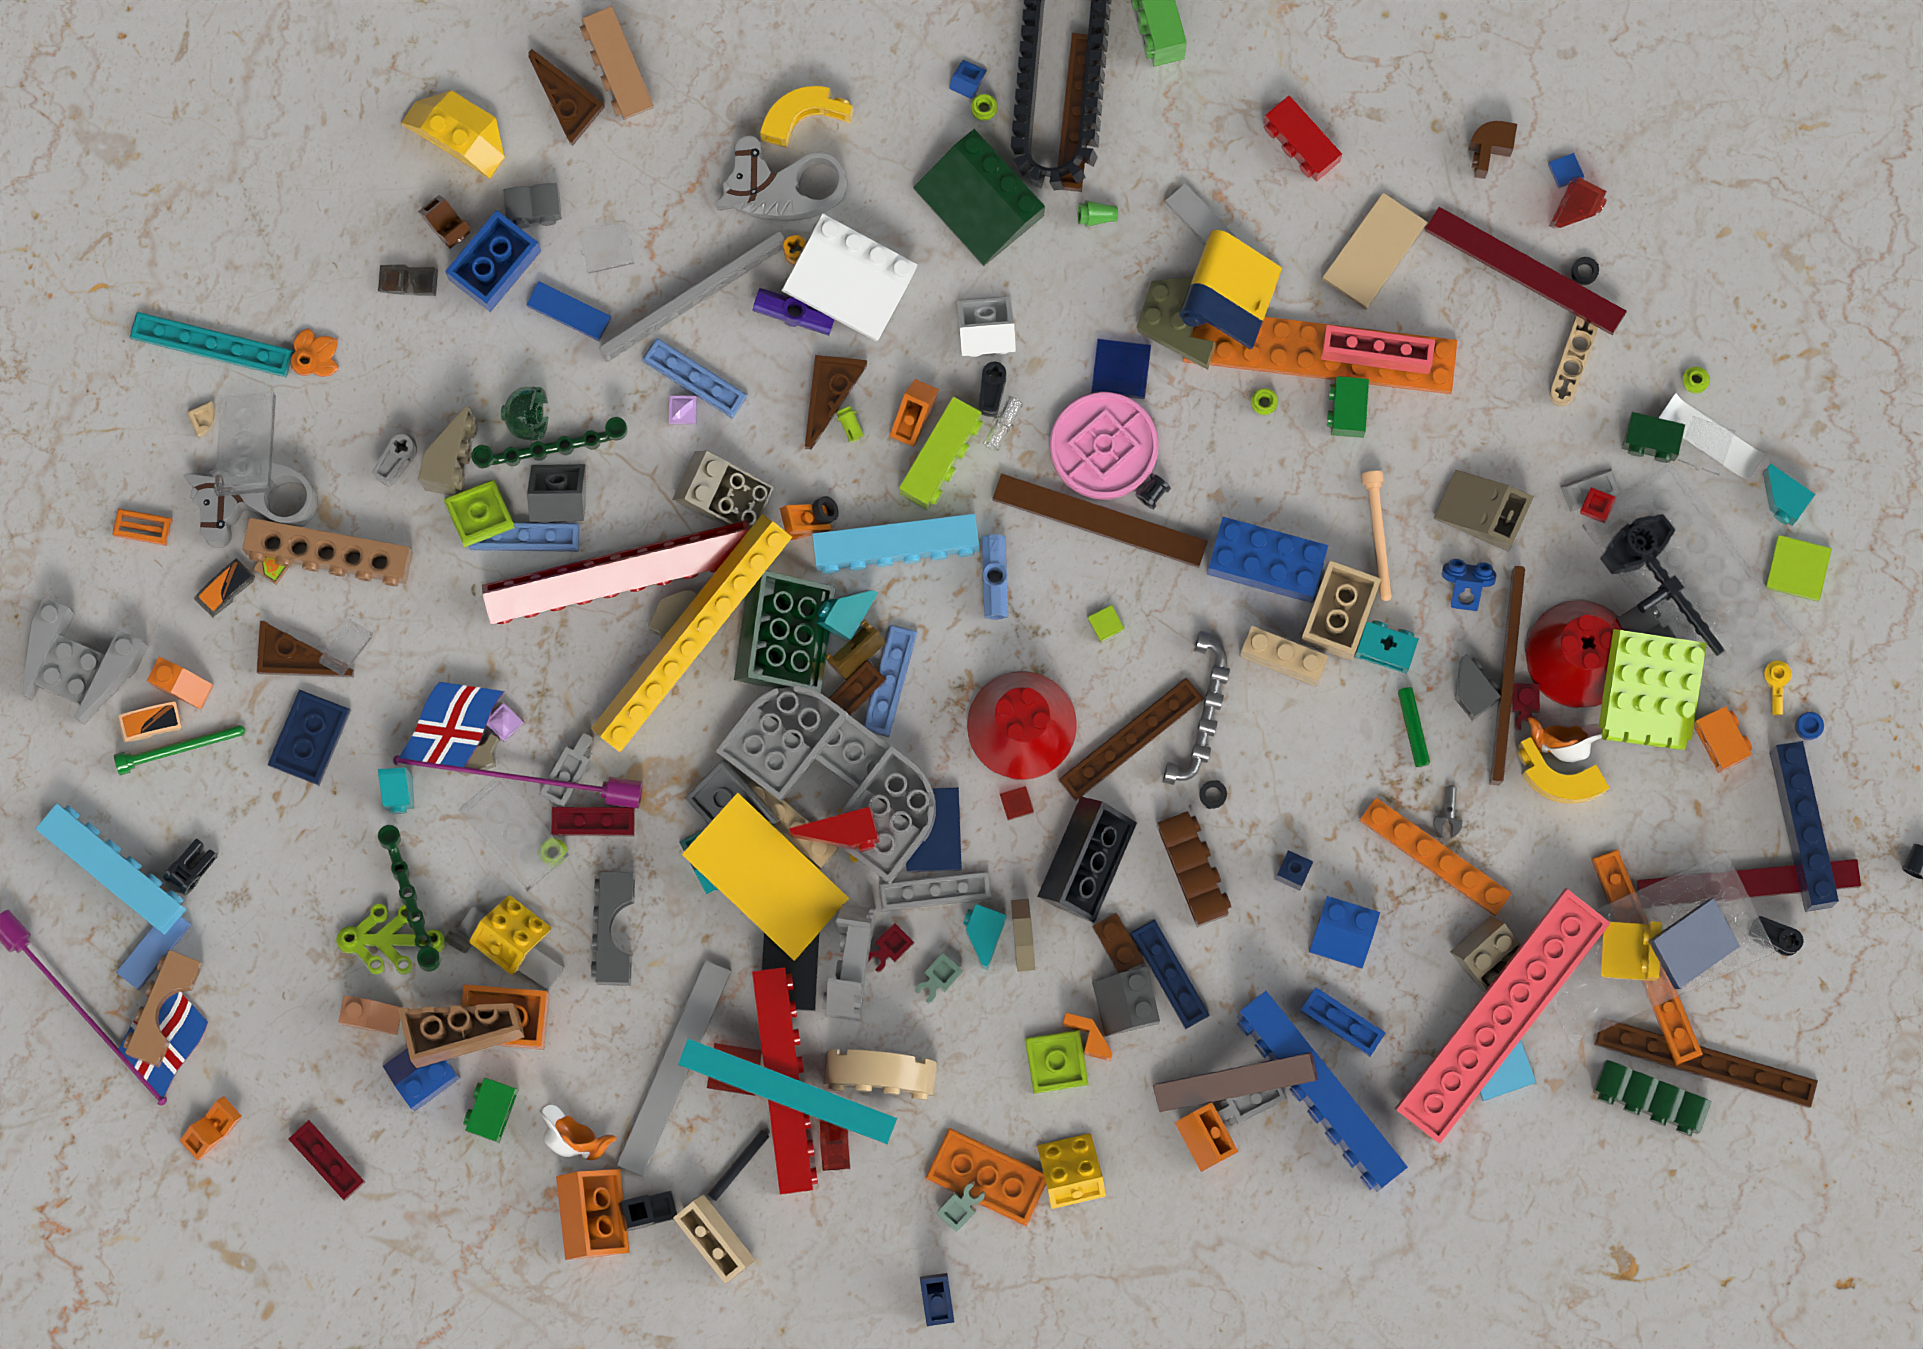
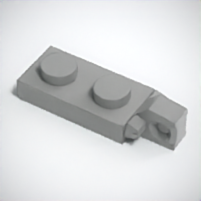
[539,732,594,807]
[1218,1088,1287,1126]

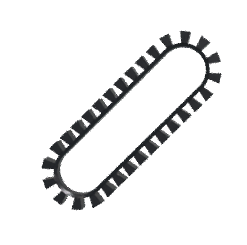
[1010,0,1112,191]

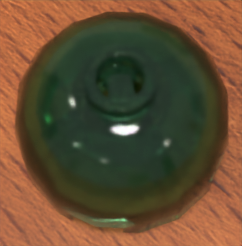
[501,387,548,441]

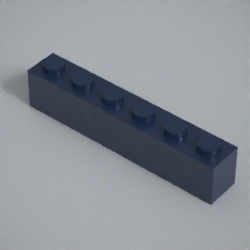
[1770,741,1839,912]

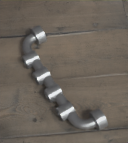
[1163,630,1230,785]

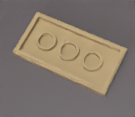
[1322,193,1428,310]

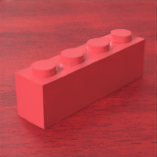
[1321,325,1435,374]

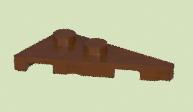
[528,49,605,146]
[805,355,867,450]
[257,621,354,678]

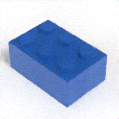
[445,210,541,312]

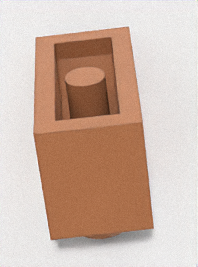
[338,995,402,1035]

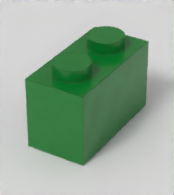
[1327,376,1369,438]
[463,1078,518,1144]

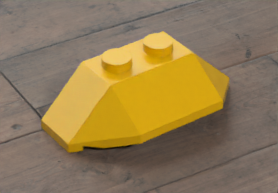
[401,90,505,179]

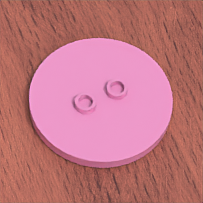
[1050,392,1159,500]

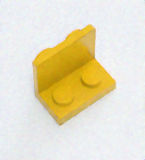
[469,895,552,975]
[1601,921,1662,981]
[1037,1133,1106,1209]

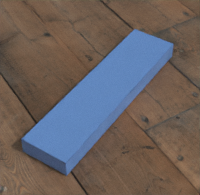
[642,338,747,419]
[469,522,579,552]
[863,625,917,737]

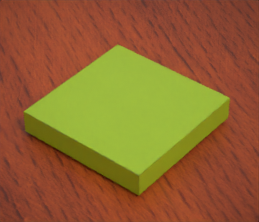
[443,480,515,547]
[1765,535,1832,602]
[1025,1030,1089,1094]

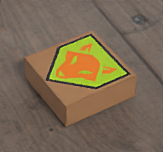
[253,547,289,585]

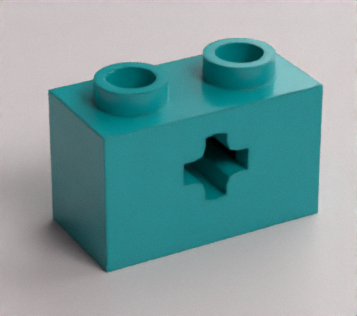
[1355,620,1419,674]

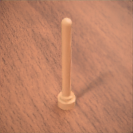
[1361,471,1392,601]

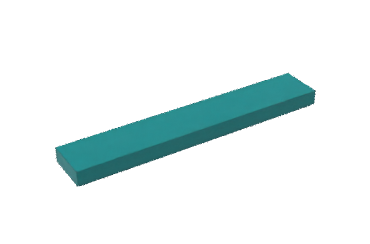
[130,312,294,378]

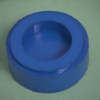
[1795,712,1824,741]

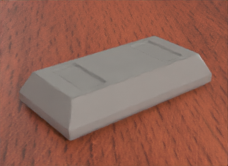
[1561,468,1621,512]

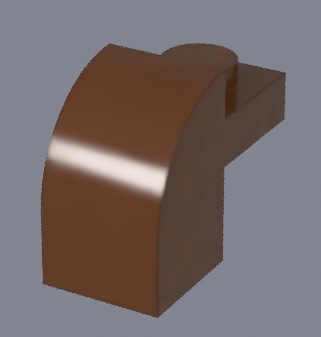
[1468,121,1517,179]
[418,195,471,249]

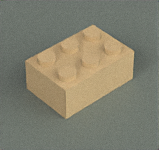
[1300,561,1381,661]

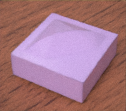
[669,396,697,425]
[487,703,523,742]

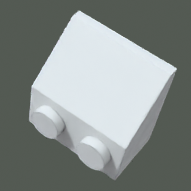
[957,297,1016,357]

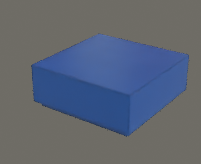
[1548,153,1584,189]

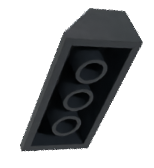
[1037,796,1137,923]

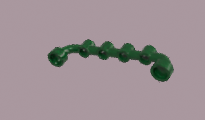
[471,417,628,469]
[378,825,441,972]

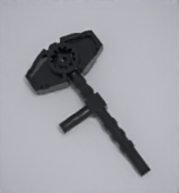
[1600,514,1725,657]

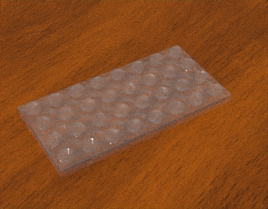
[1582,462,1803,700]
[1550,851,1775,1044]

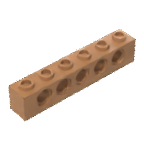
[242,518,413,586]

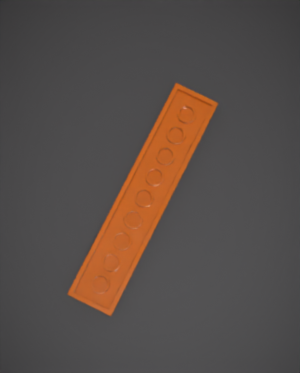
[1183,317,1458,395]

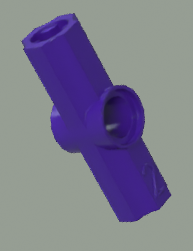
[752,288,835,336]

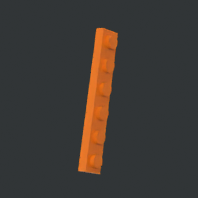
[1359,798,1512,917]

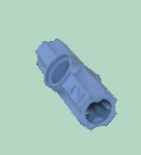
[982,535,1008,620]

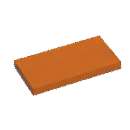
[925,1128,1046,1227]

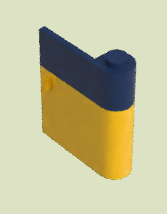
[1179,230,1282,349]

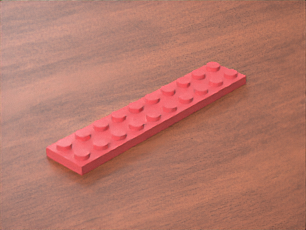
[1394,888,1610,1144]

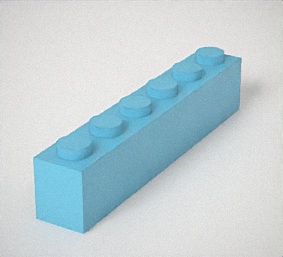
[812,514,979,574]
[35,804,187,935]

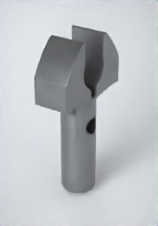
[1433,786,1463,839]

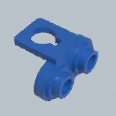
[1441,559,1497,611]

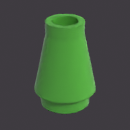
[1077,200,1118,227]

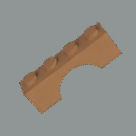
[124,950,203,1068]

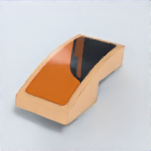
[118,701,181,743]

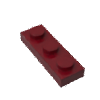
[551,807,635,837]
[288,1120,366,1201]

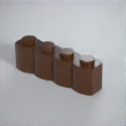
[1156,811,1231,928]

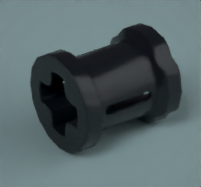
[1135,473,1171,510]

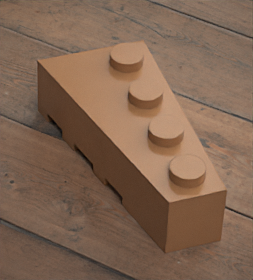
[579,6,654,120]
[398,1003,525,1068]

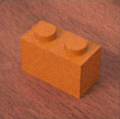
[1694,706,1752,773]
[1174,1102,1239,1172]

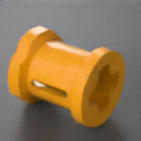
[783,235,806,265]

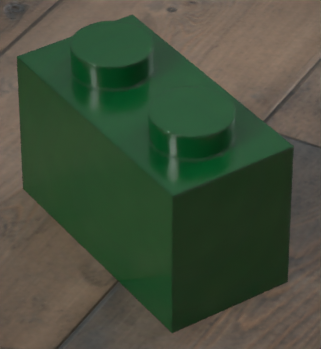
[1622,412,1685,463]

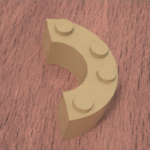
[823,1049,937,1100]

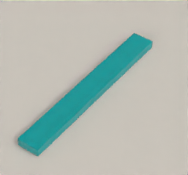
[678,1039,897,1145]

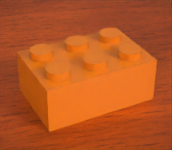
[461,984,550,1050]

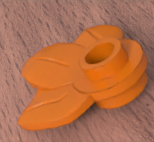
[290,328,339,377]

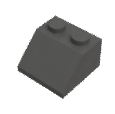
[527,464,586,523]
[1092,967,1160,1037]

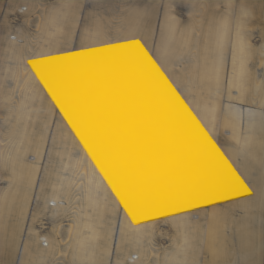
[682,793,849,961]

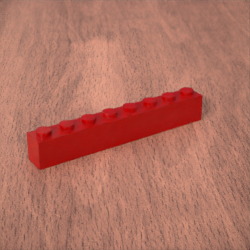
[752,967,818,1195]

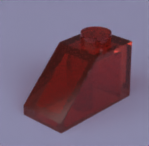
[1549,177,1607,229]
[820,1119,851,1171]

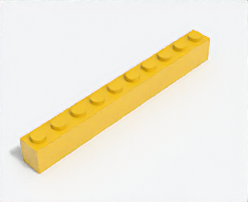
[591,514,792,752]

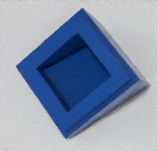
[949,60,987,99]

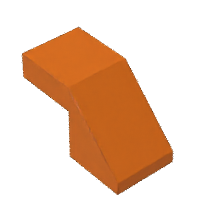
[1062,1013,1113,1062]
[179,1096,242,1161]

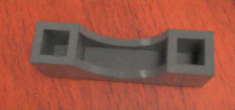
[591,872,635,986]

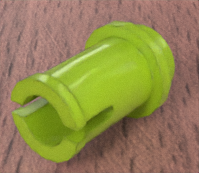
[836,406,865,443]

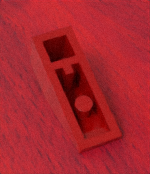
[789,807,880,852]

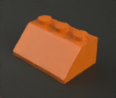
[556,1169,630,1260]

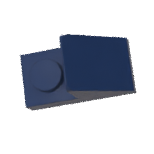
[919,1273,954,1326]

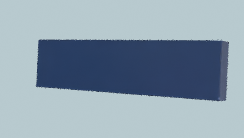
[1130,919,1210,1030]

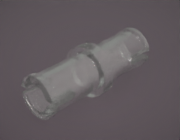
[983,396,1023,451]

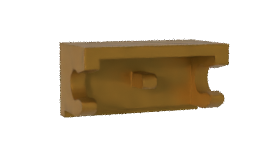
[825,619,886,680]

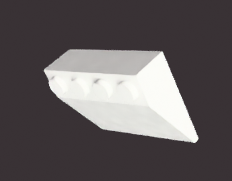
[782,213,918,342]

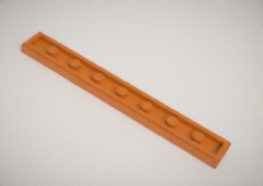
[1591,849,1703,1065]

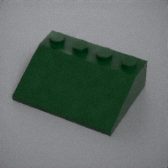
[913,129,1045,267]
[734,571,836,693]

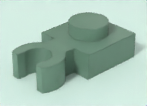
[915,952,963,1004]
[936,1181,986,1232]

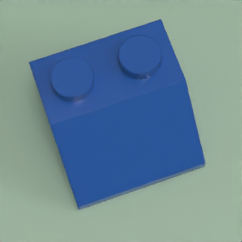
[1309,896,1380,969]
[383,1048,460,1111]

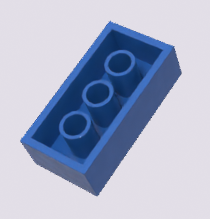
[1207,517,1328,603]

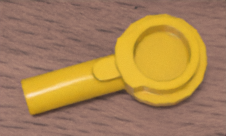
[1764,660,1792,716]

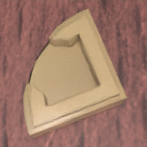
[187,401,215,438]

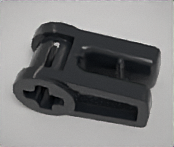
[979,361,1006,417]
[163,838,218,896]
[1748,916,1804,956]

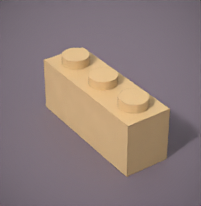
[1240,626,1328,687]
[673,1194,756,1284]

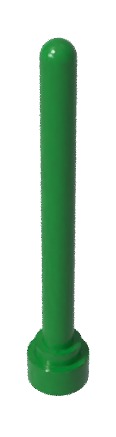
[114,725,245,776]

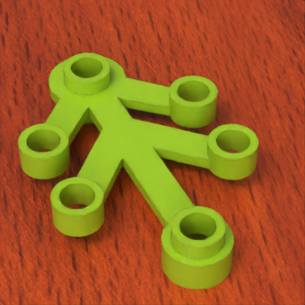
[336,904,445,975]

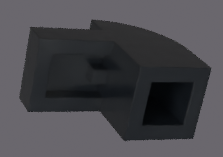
[618,1191,677,1231]

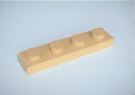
[748,780,839,869]

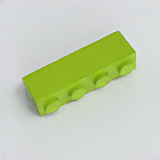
[899,396,984,510]

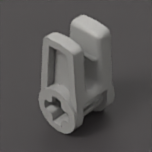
[372,434,417,487]

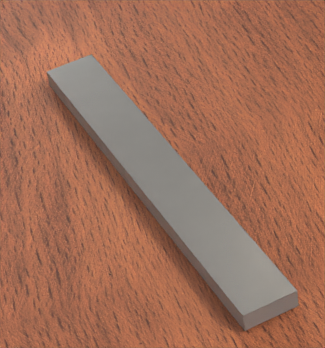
[599,231,785,362]
[617,960,731,1177]

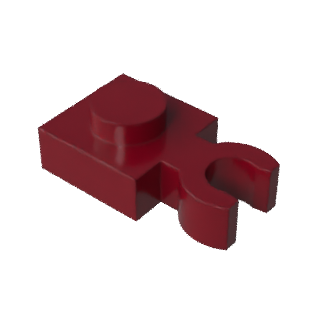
[1511,683,1540,731]
[868,923,915,973]

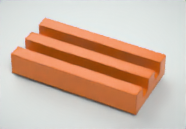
[112,508,173,546]

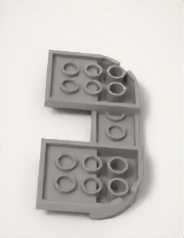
[716,686,936,884]

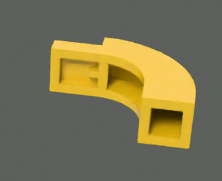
[760,86,854,148]
[1517,737,1610,804]

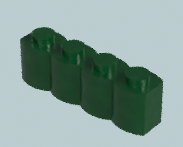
[1593,1060,1712,1136]

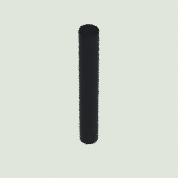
[708,1130,770,1201]

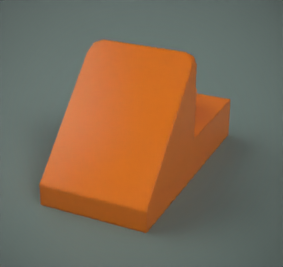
[779,504,832,540]

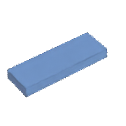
[116,916,192,990]

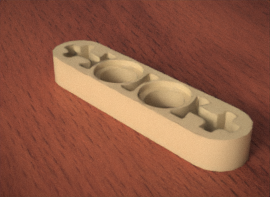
[1549,316,1598,407]

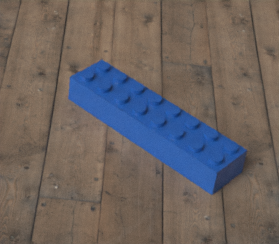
[1237,991,1408,1192]

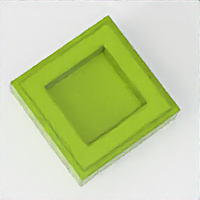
[1088,605,1125,643]

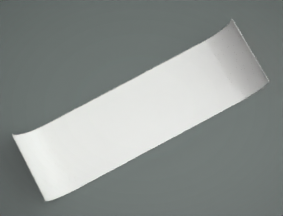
[1659,392,1767,479]

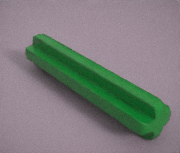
[1398,687,1430,767]

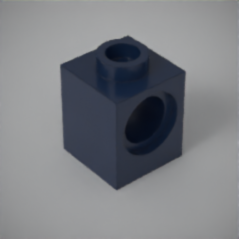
[1275,850,1314,891]

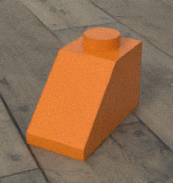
[889,379,939,447]
[146,657,214,709]

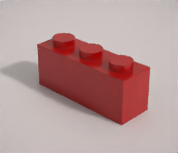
[1263,95,1342,182]

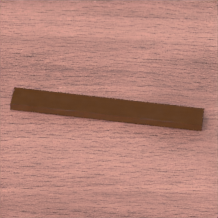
[993,473,1208,568]
[1490,566,1525,786]
[1594,1017,1818,1108]

